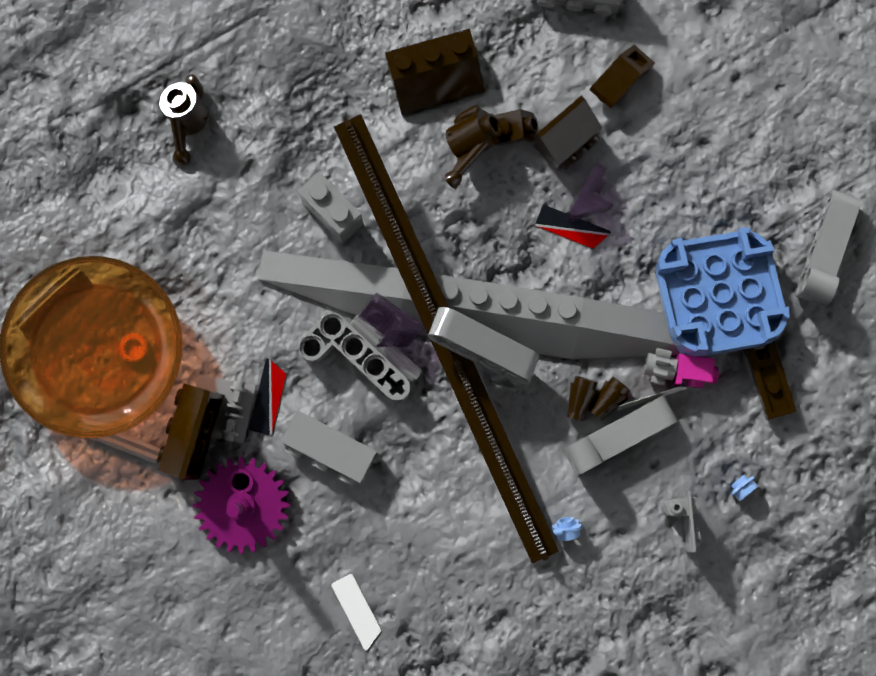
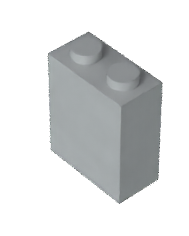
[297,171,364,245]

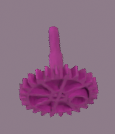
[193,456,290,554]

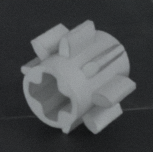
[643,348,678,386]

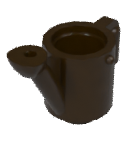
[159,74,209,166]
[445,105,502,189]

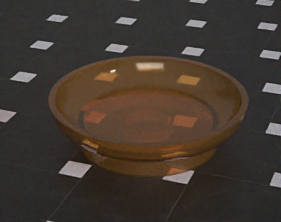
[0,256,183,438]

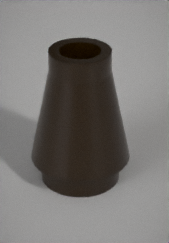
[567,376,599,421]
[589,376,631,421]

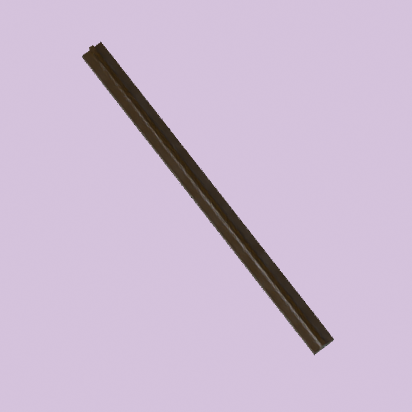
[333,114,559,564]

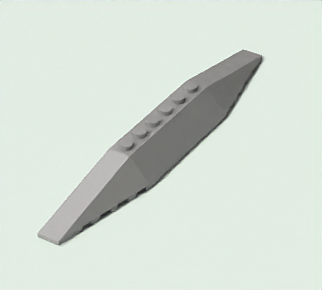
[259,250,723,360]

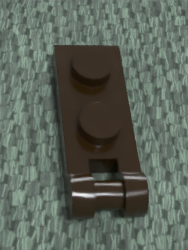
[743,340,797,421]

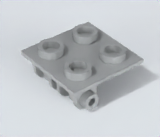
[195,374,256,444]
[661,491,701,552]

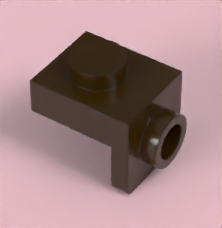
[495,109,538,146]

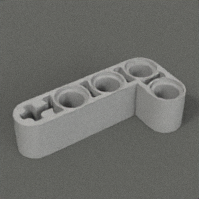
[795,190,862,306]
[428,307,539,388]
[298,313,411,402]
[563,395,678,476]

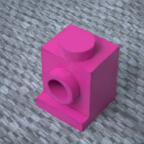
[672,354,719,389]

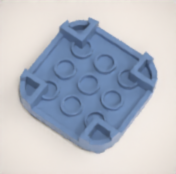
[656,228,789,356]

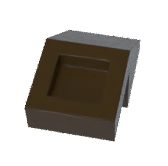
[589,44,655,109]

